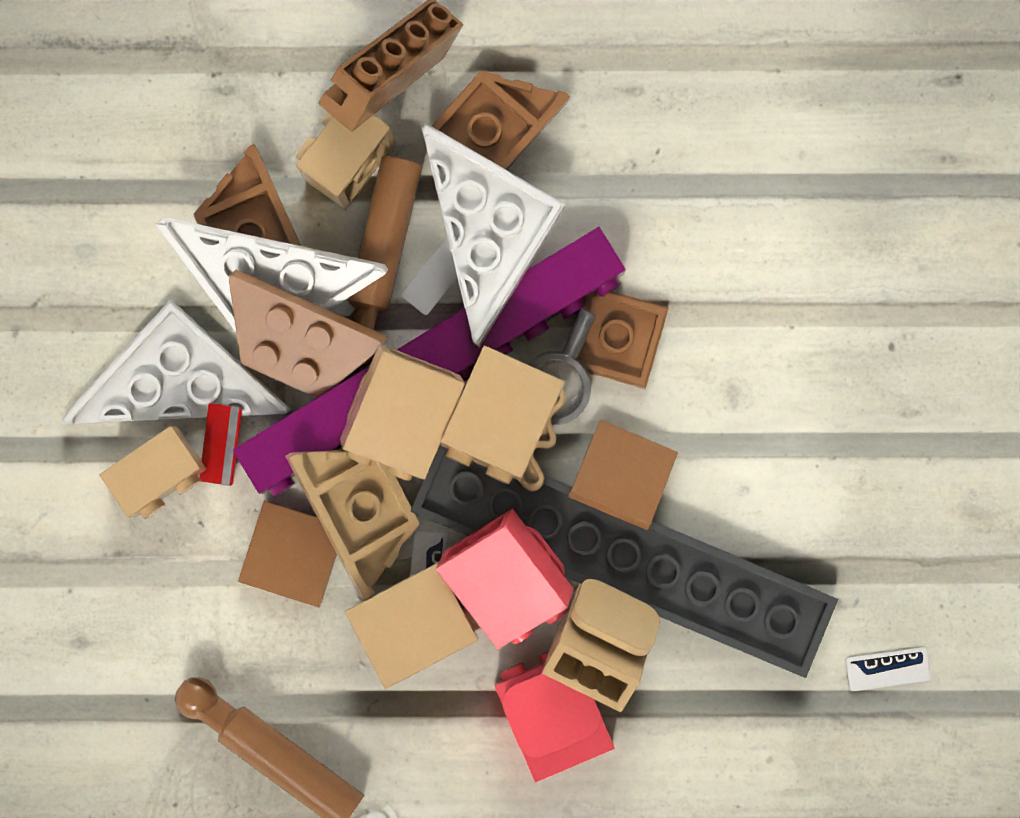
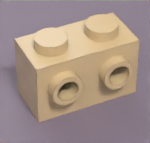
[99,426,207,519]

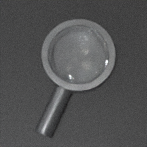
[527,308,596,425]

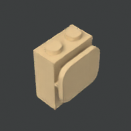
[340,343,465,481]
[440,346,565,484]
[345,562,481,689]
[542,579,660,712]

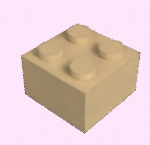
[296,112,396,211]

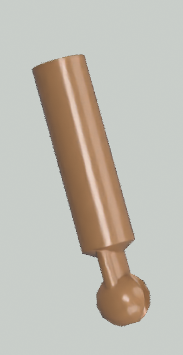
[347,156,422,368]
[175,677,364,818]

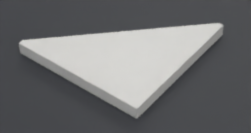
[422,123,566,347]
[155,217,388,331]
[60,300,292,425]

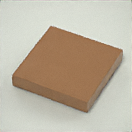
[564,291,669,389]
[568,420,678,530]
[238,500,337,608]

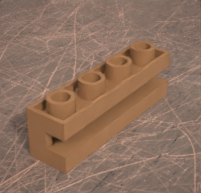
[318,0,464,132]

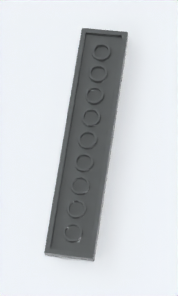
[410,444,838,678]

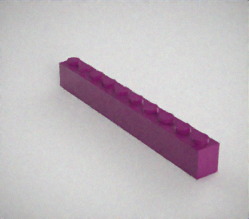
[232,227,626,497]

